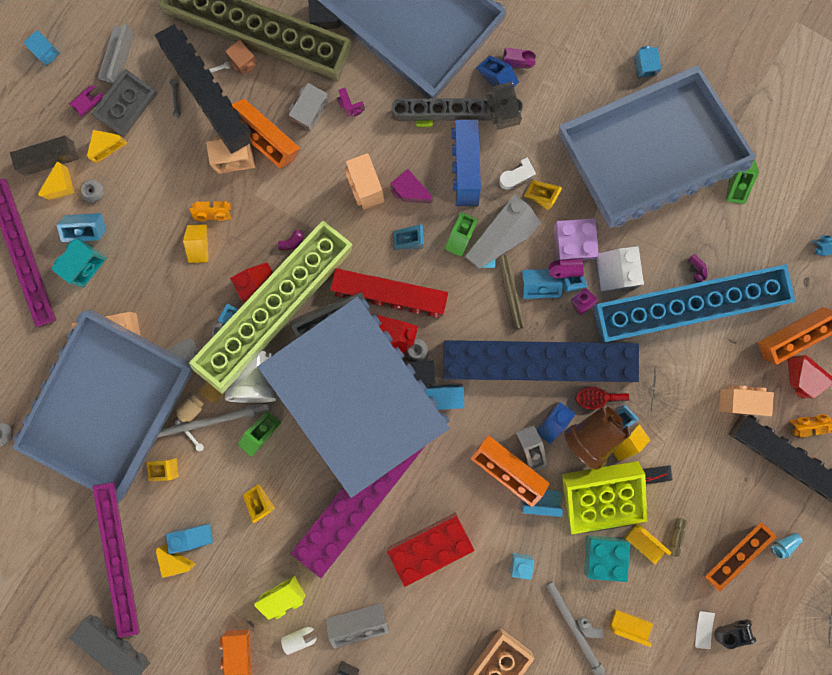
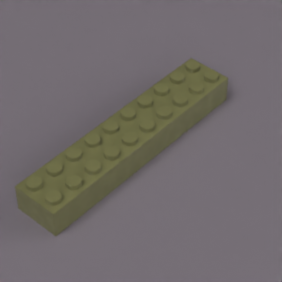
[158,0,352,82]

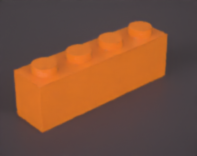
[231,99,300,169]
[757,307,832,365]
[470,435,550,507]
[704,522,777,592]
[220,630,252,675]

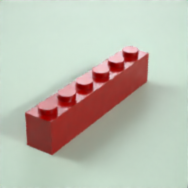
[330,268,448,318]

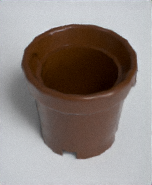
[564,405,631,470]

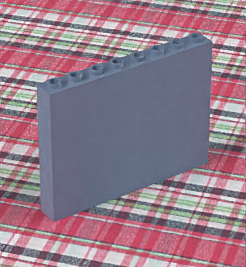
[318,0,506,99]
[558,65,756,228]
[257,296,450,498]
[12,309,194,504]

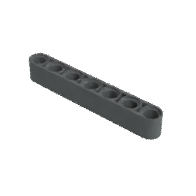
[391,98,523,121]

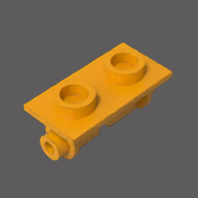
[190,201,232,221]
[790,414,832,438]

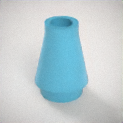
[772,533,803,559]

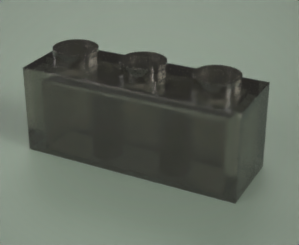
[9,135,79,176]

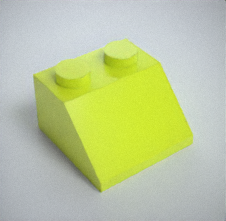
[254,575,306,620]

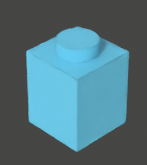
[510,553,534,580]

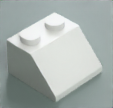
[596,246,644,292]

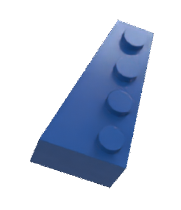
[451,120,481,206]

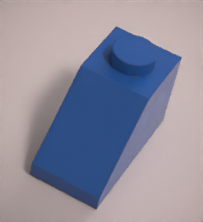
[476,55,519,95]
[536,402,576,444]

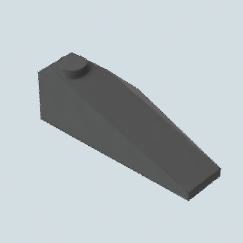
[289,292,370,338]

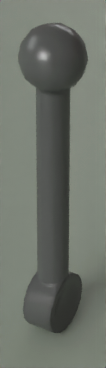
[170,79,180,118]

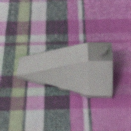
[465,194,541,269]

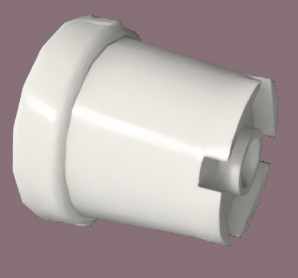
[225,351,276,403]

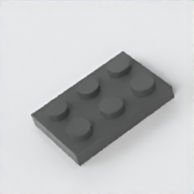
[91,69,158,137]

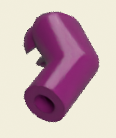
[278,230,304,250]
[688,254,708,283]

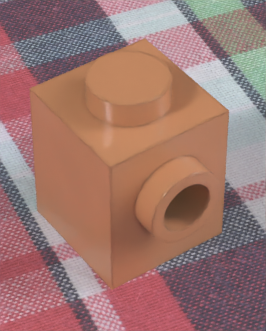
[225,39,257,75]

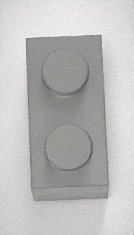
[289,83,329,132]

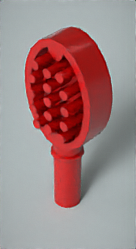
[575,387,629,409]

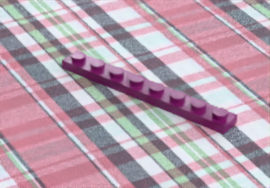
[0,178,57,327]
[92,482,140,638]

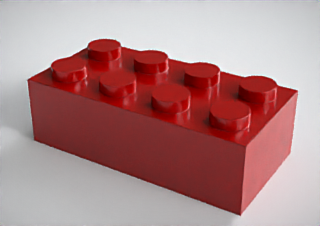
[387,512,475,587]

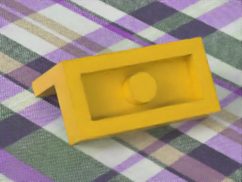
[624,523,672,564]
[609,609,653,647]

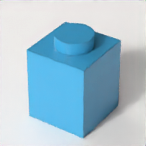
[23,30,60,66]
[634,46,661,78]

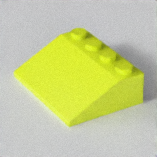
[562,461,647,534]

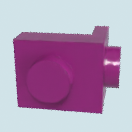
[337,88,365,117]
[571,288,598,315]

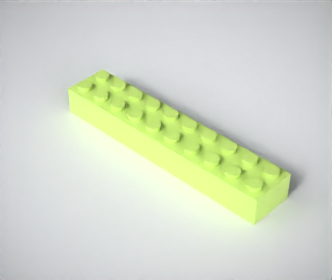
[189,221,353,394]

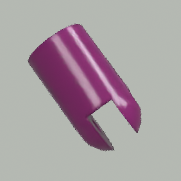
[502,48,536,69]
[68,85,103,117]
[548,258,584,278]

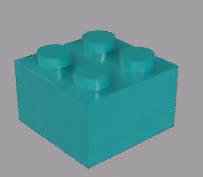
[51,238,108,288]
[584,535,630,582]

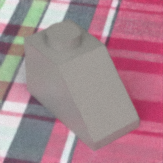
[516,426,548,471]

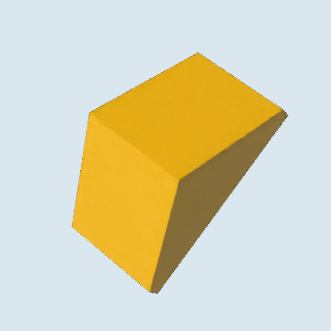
[87,130,128,163]
[38,162,74,200]
[524,180,562,210]
[183,224,208,263]
[613,424,650,462]
[146,458,179,481]
[243,484,275,523]
[156,544,196,578]

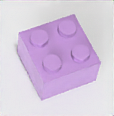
[553,218,599,261]

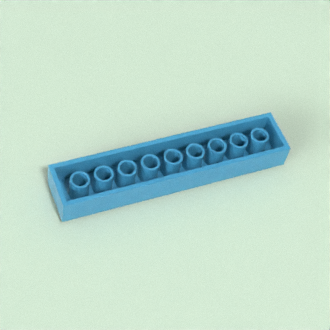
[592,264,796,343]

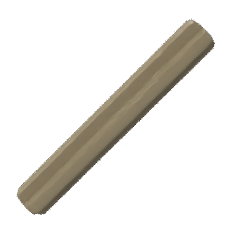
[499,255,525,329]

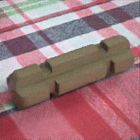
[669,518,688,557]

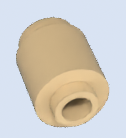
[176,394,205,423]

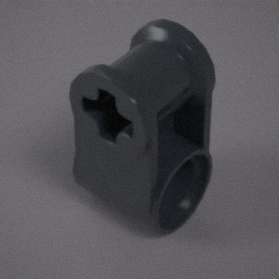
[714,619,757,649]

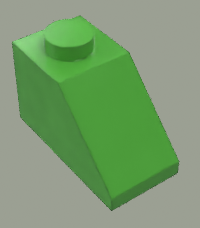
[726,160,759,204]
[445,212,478,257]
[237,411,281,457]

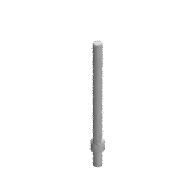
[157,403,270,438]
[546,581,605,675]

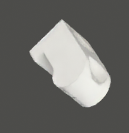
[499,157,536,190]

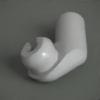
[577,618,604,639]

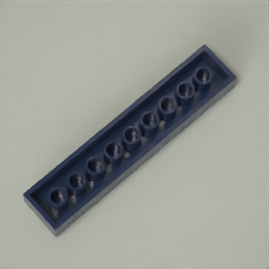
[443,340,639,382]

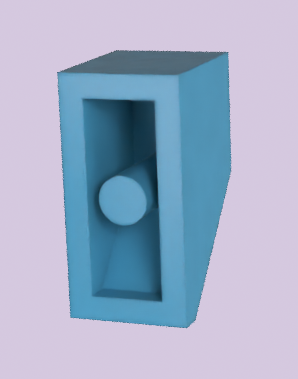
[166,523,213,554]

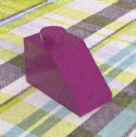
[390,169,433,204]

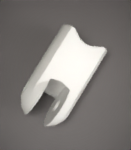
[281,627,317,655]

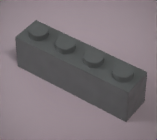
[69,614,150,675]

